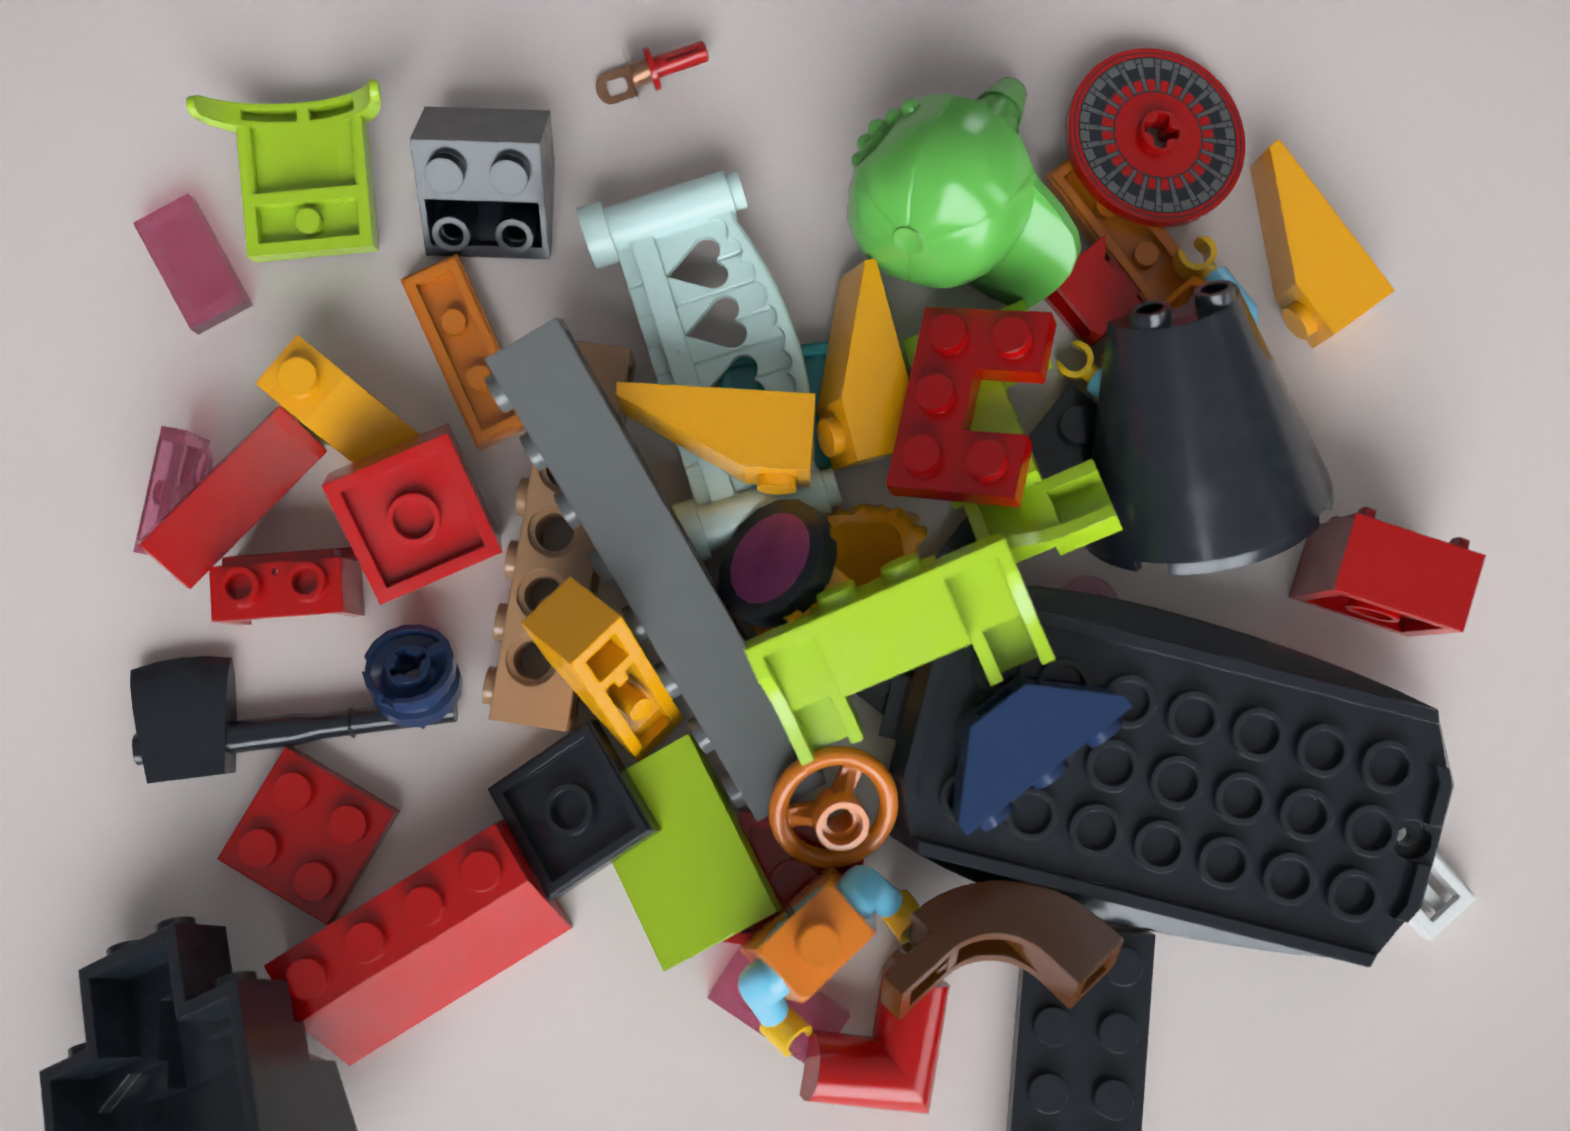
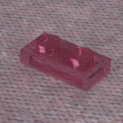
[133,426,213,555]

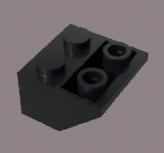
[410,106,555,259]

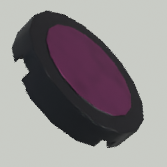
[718,499,838,628]

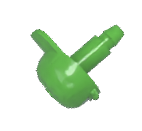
[847,77,1081,308]

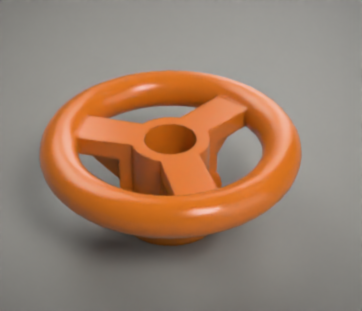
[769,746,899,868]

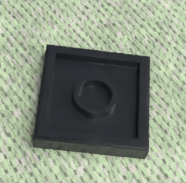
[488,719,661,901]

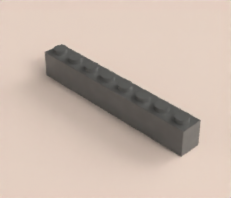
[484,318,826,822]

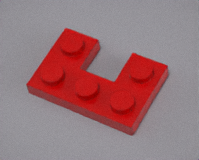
[886,307,1057,508]

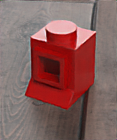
[1044,234,1141,348]

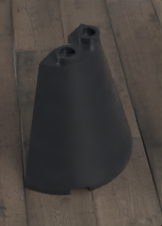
[1085,280,1334,575]

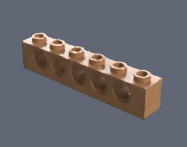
[482,340,636,732]

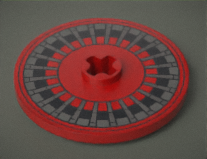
[1065,48,1246,228]

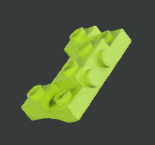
[901,299,1123,564]
[744,532,1055,766]

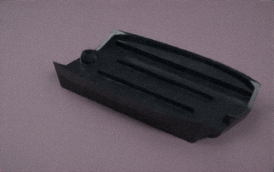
[878,585,1454,968]

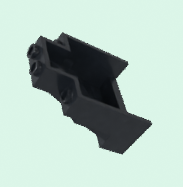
[39,916,358,1131]

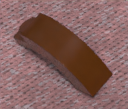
[880,880,1124,1020]

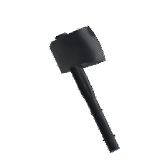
[130,656,458,784]

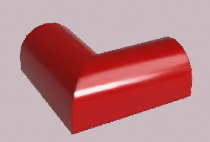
[799,972,950,1114]

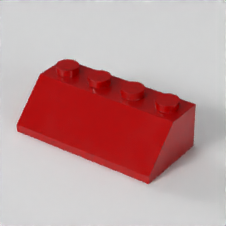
[263,819,573,1066]

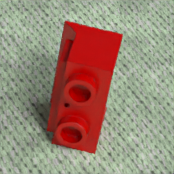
[209,547,365,626]

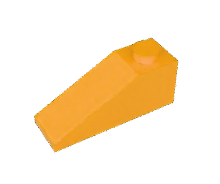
[1250,139,1395,349]
[817,258,909,472]
[255,334,420,463]
[616,382,816,495]
[521,577,684,762]

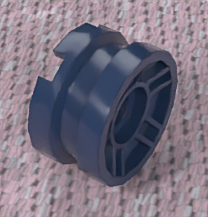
[362,624,463,727]

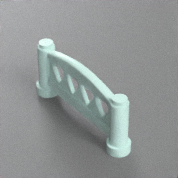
[577,170,843,562]

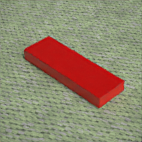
[136,406,327,589]

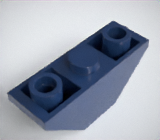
[951,677,1132,836]

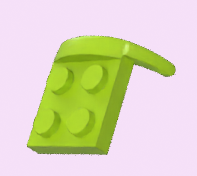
[186,79,382,263]

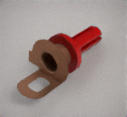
[595,41,709,105]

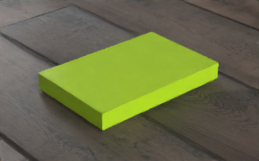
[612,734,782,972]

